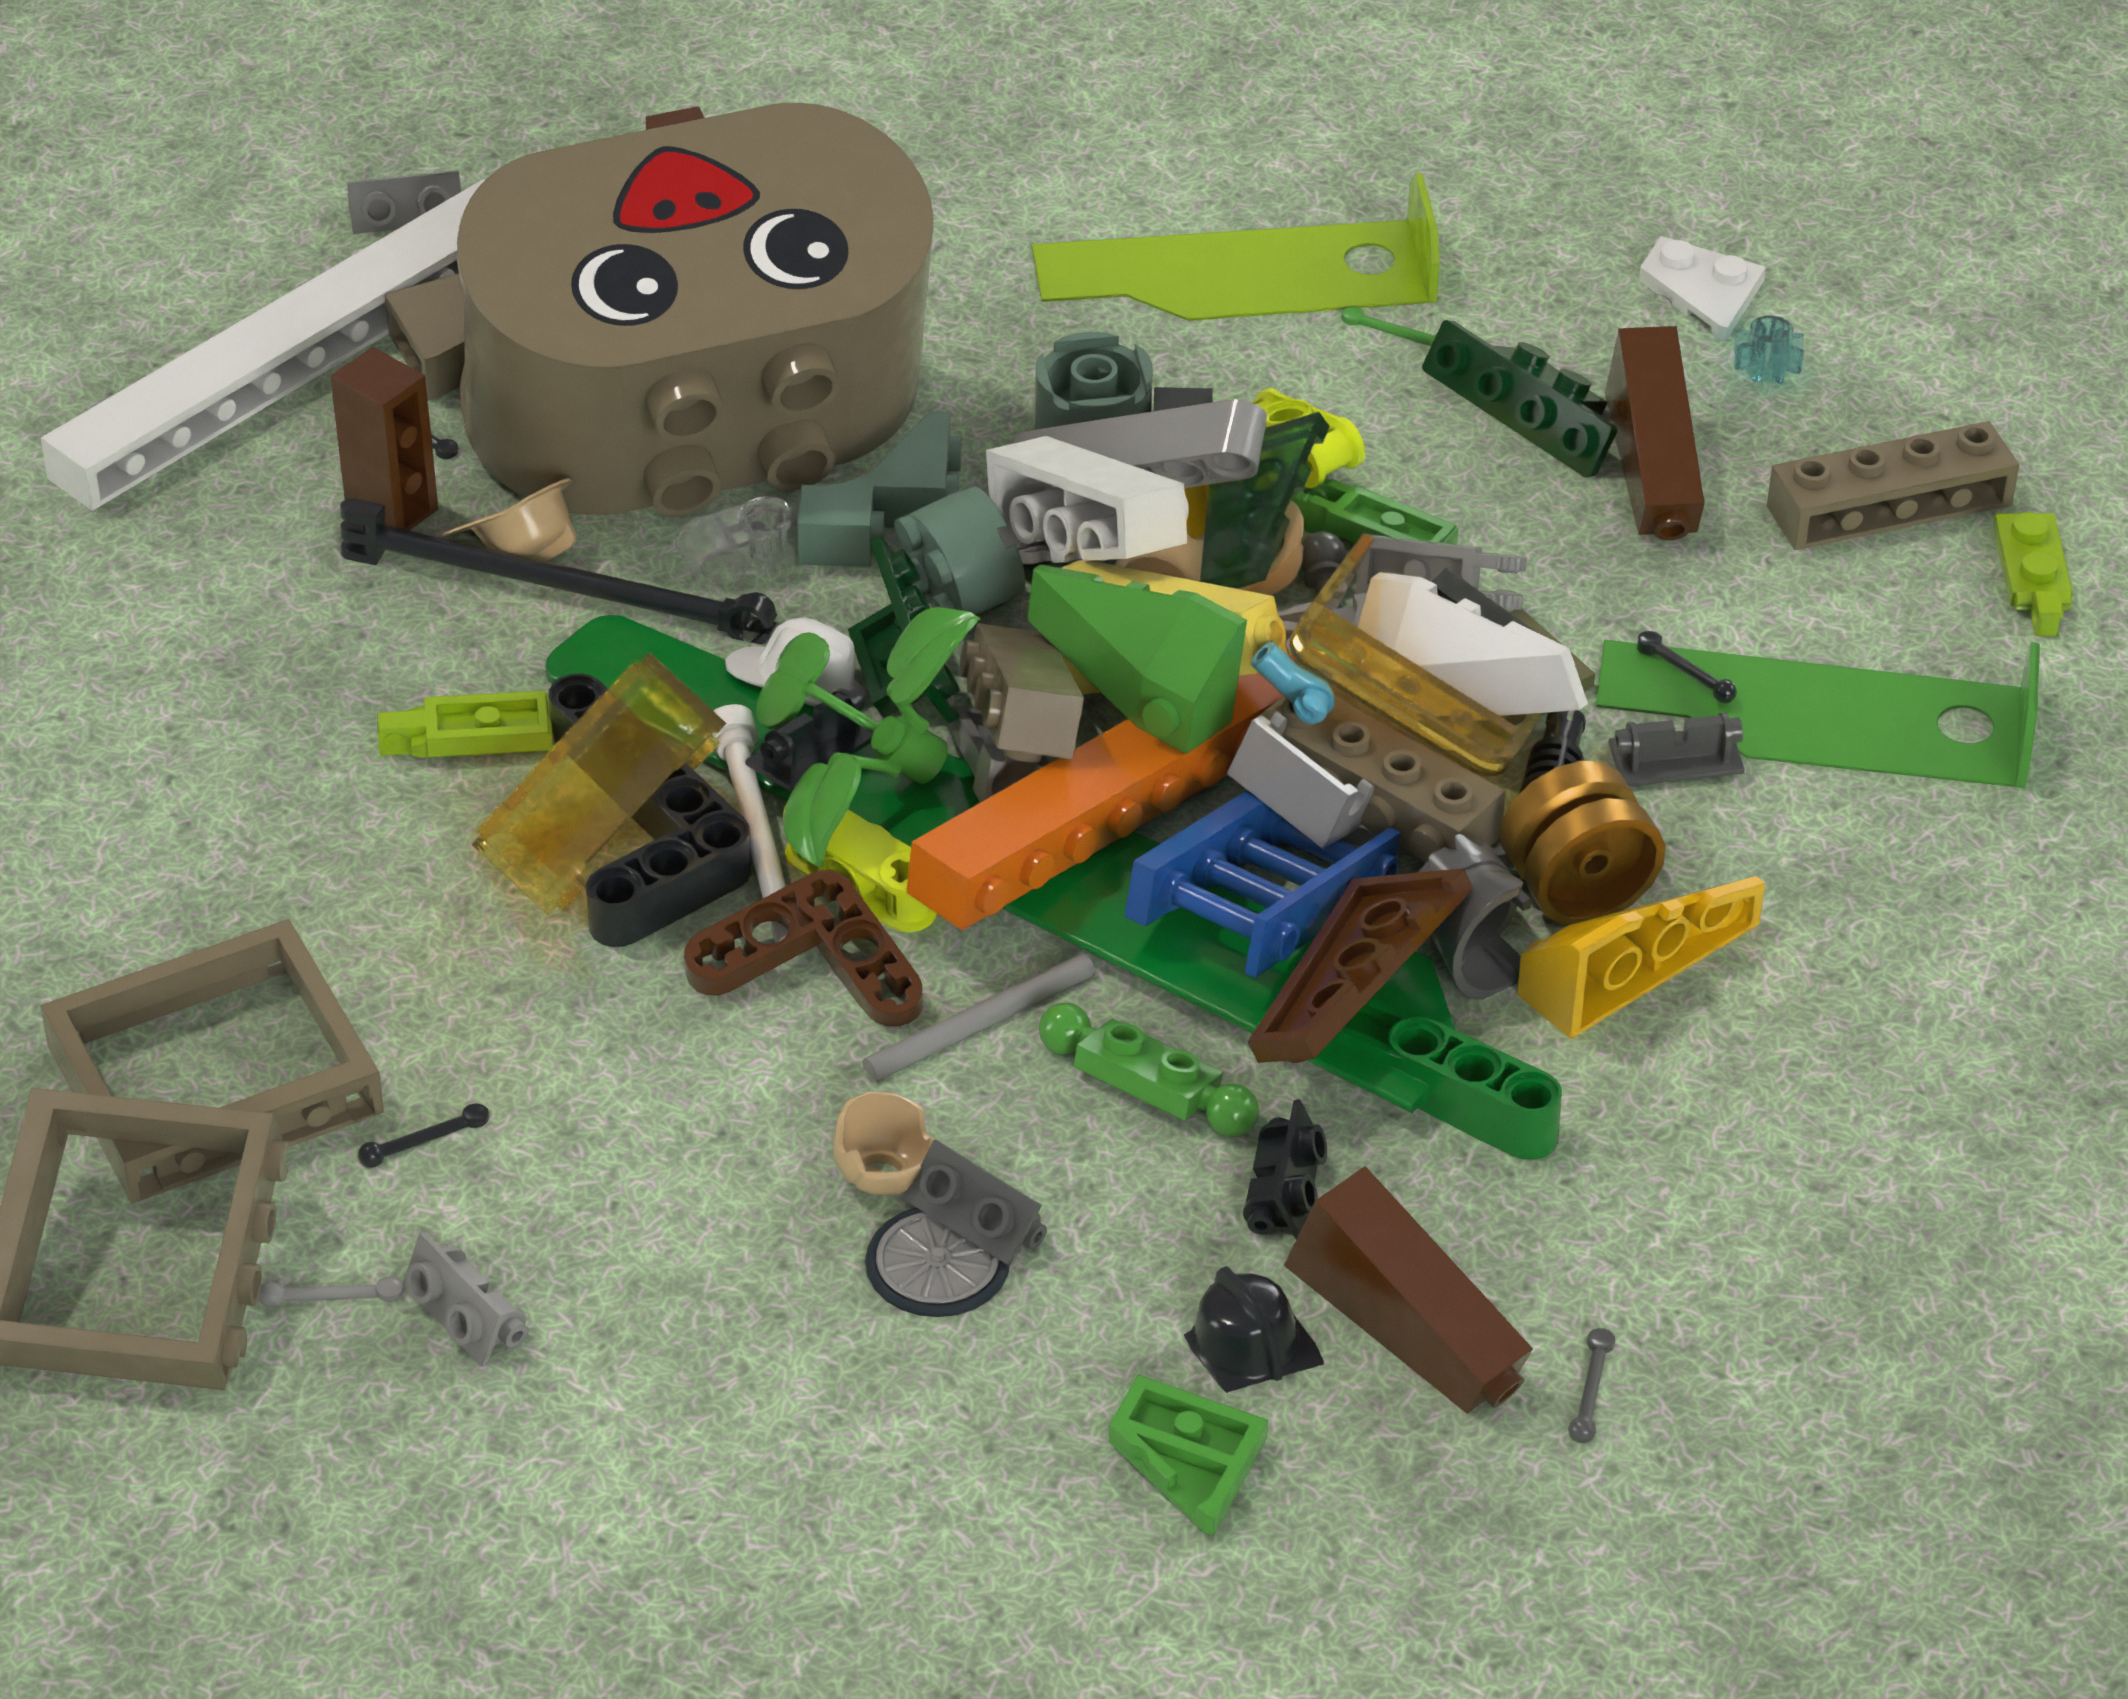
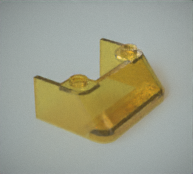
[1288,533,1547,786]
[467,652,727,916]

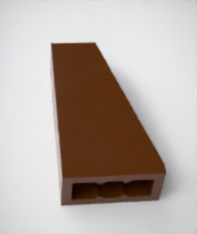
[1605,326,1705,540]
[1284,1166,1533,1414]

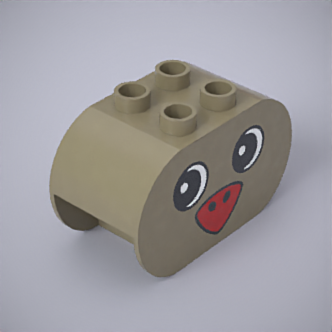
[457,103,933,516]

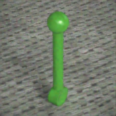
[1341,307,1436,346]

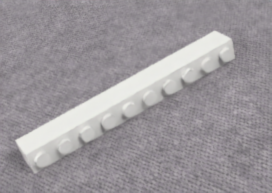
[41,179,485,511]

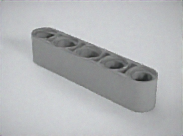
[1012,400,1267,488]

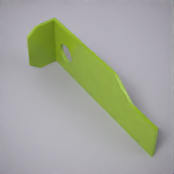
[1031,173,1440,321]

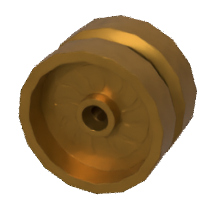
[1499,761,1666,925]

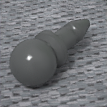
[1301,531,1347,612]

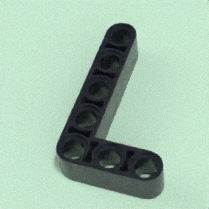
[549,673,752,947]

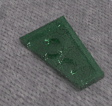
[1200,412,1330,589]

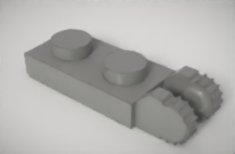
[1355,534,1527,610]

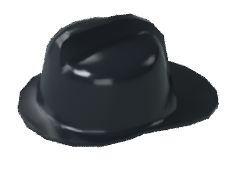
[1184,1266,1324,1393]

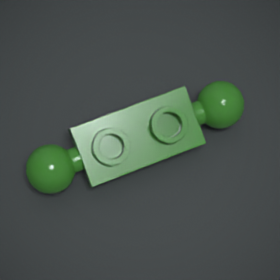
[1039,1002,1259,1137]

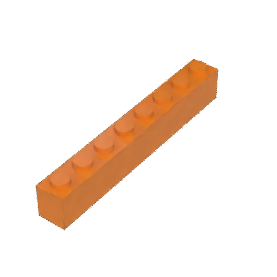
[906,672,1283,931]

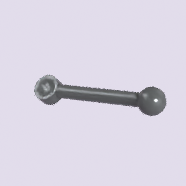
[1568,1328,1615,1443]

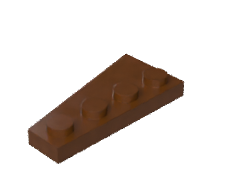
[1248,868,1473,1063]

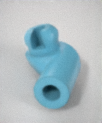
[1251,641,1335,724]

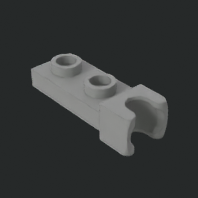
[948,706,1050,803]

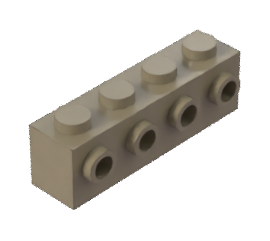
[1767,421,2020,550]
[959,623,1084,762]
[1258,696,1506,862]

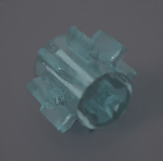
[1734,315,1804,384]

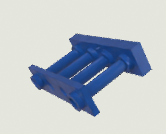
[1124,790,1401,978]

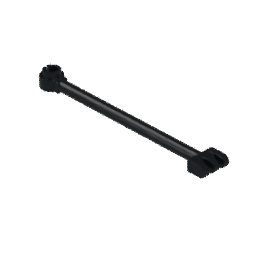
[340,498,777,645]

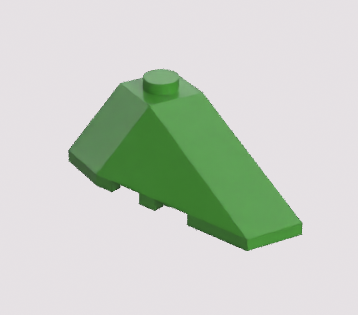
[1027,564,1247,754]

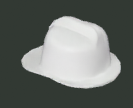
[725,617,866,706]

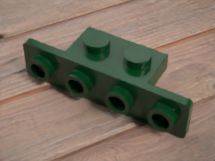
[1422,320,1617,478]
[848,536,960,724]

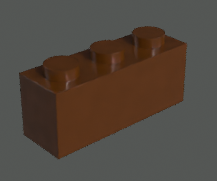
[330,347,439,531]

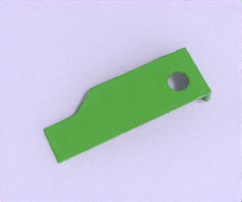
[1596,640,2040,788]

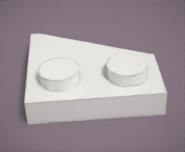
[1639,236,1766,341]

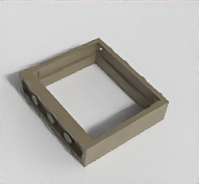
[40,919,384,1204]
[0,1088,289,1390]

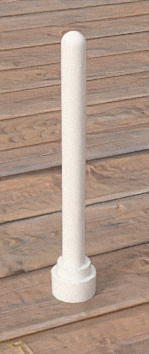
[704,704,800,959]

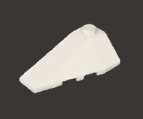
[1348,572,1588,722]

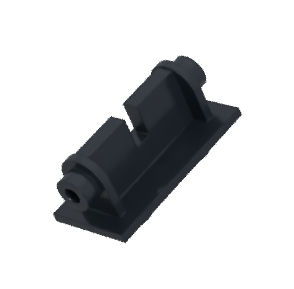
[745,688,873,793]
[1243,1099,1327,1239]

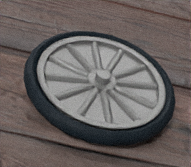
[865,1208,1010,1317]

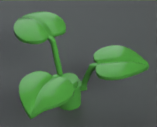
[756,607,981,867]

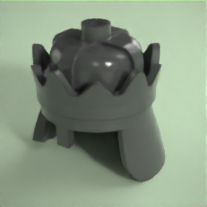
[1419,834,1531,999]

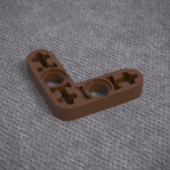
[684,870,923,1026]

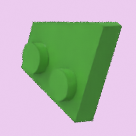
[1109,1374,1268,1536]

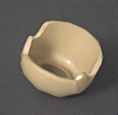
[832,1091,936,1195]

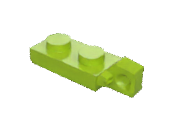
[1993,512,2073,636]
[377,690,553,758]

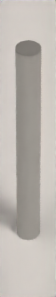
[862,953,1095,1082]

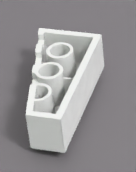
[986,436,1189,564]

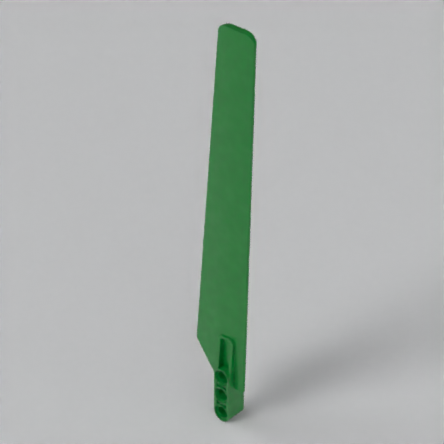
[545,615,1562,1159]

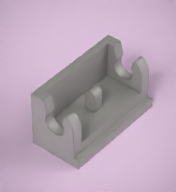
[1227,711,1374,849]

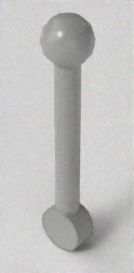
[258,1276,404,1307]

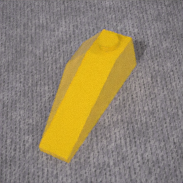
[1517,876,1765,1039]

